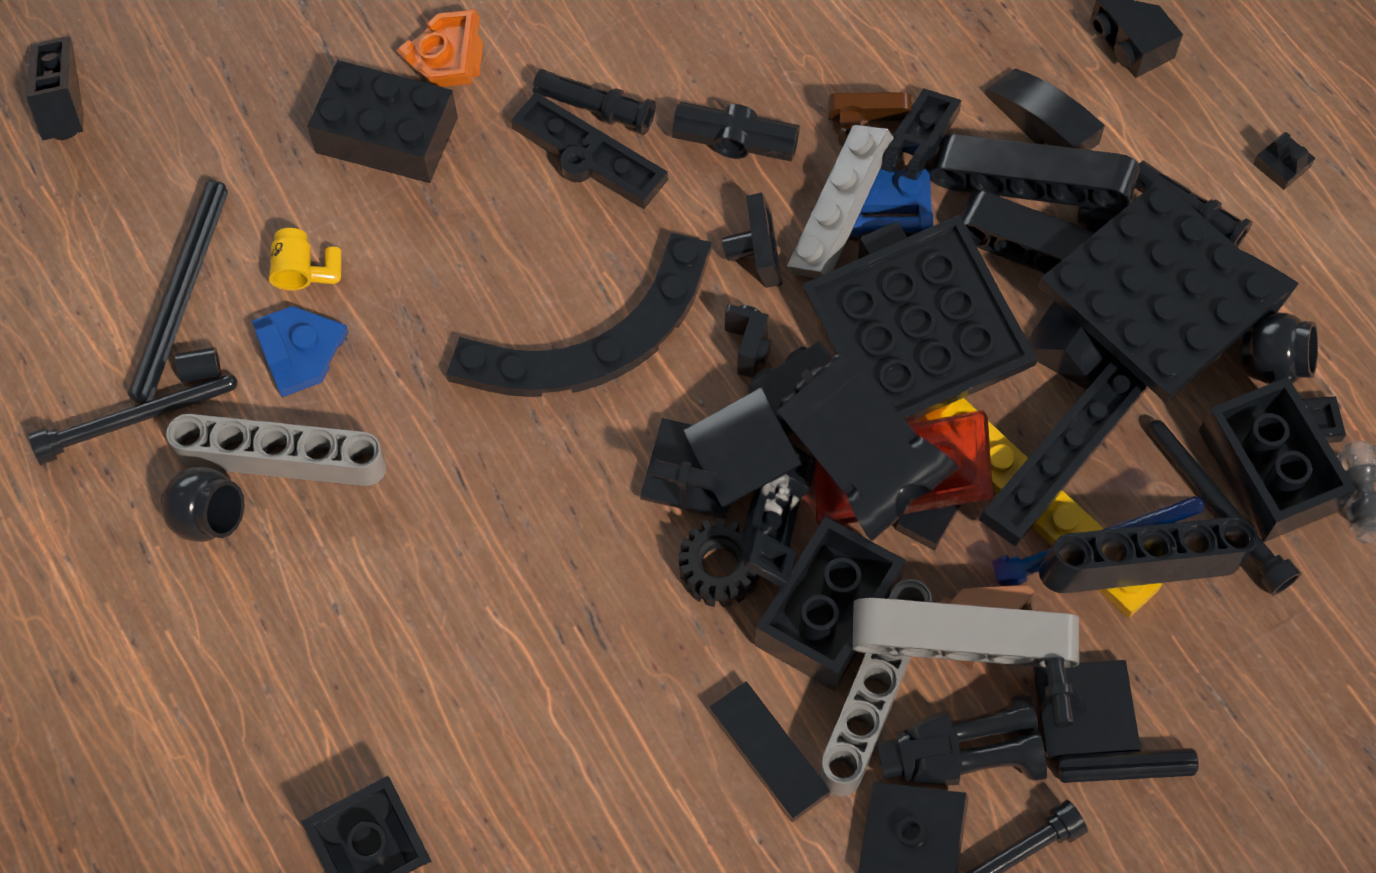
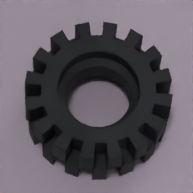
[679,518,759,607]

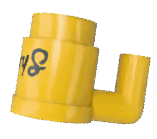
[269,228,342,291]

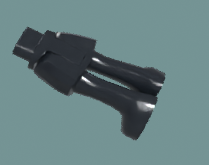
[877,692,1047,786]

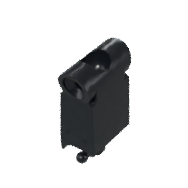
[777,352,960,541]

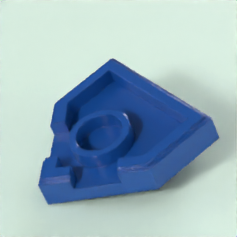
[252,306,349,397]

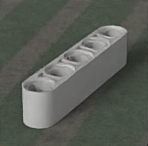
[166,414,387,486]
[820,579,932,797]
[853,598,1079,668]

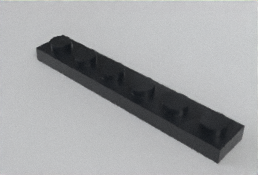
[979,357,1148,547]

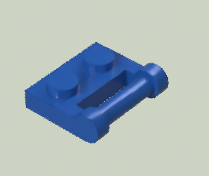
[848,169,933,238]

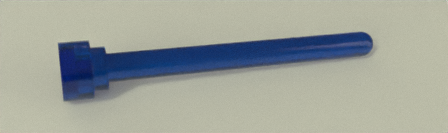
[991,496,1205,586]

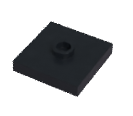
[858,782,969,873]

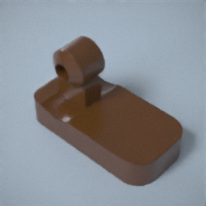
[828,92,912,147]

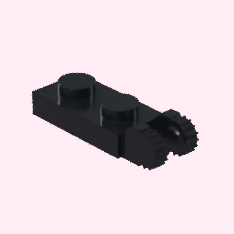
[882,88,962,181]

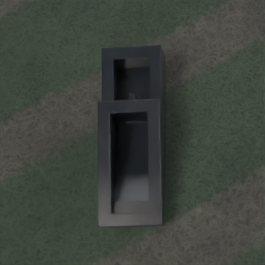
[985,68,1105,150]

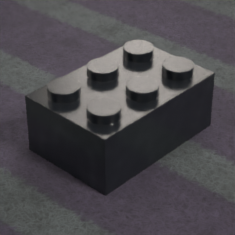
[307,60,458,183]
[1198,377,1356,542]
[755,516,906,691]

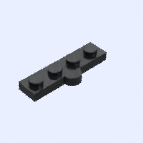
[511,92,668,209]

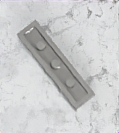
[787,125,894,278]

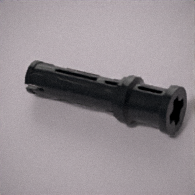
[533,69,656,135]
[1135,160,1253,247]

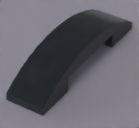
[742,445,817,589]

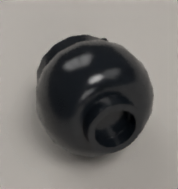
[1242,312,1318,384]
[161,466,245,542]

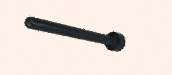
[28,374,238,465]
[1148,420,1302,596]
[966,800,1088,873]

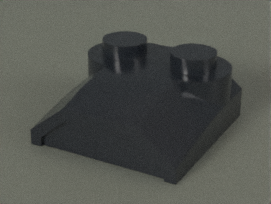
[301,775,432,873]

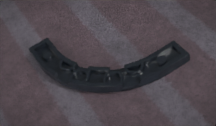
[446,233,711,397]

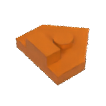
[396,9,484,87]

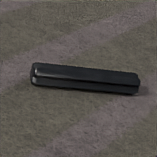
[1057,748,1199,783]

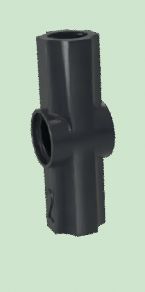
[672,102,800,162]

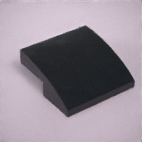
[684,388,803,508]

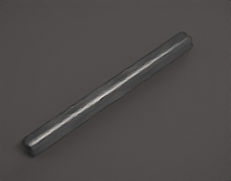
[127,180,228,403]

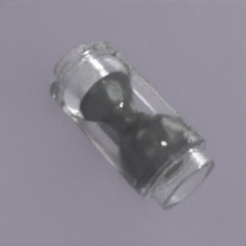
[1336,441,1376,543]

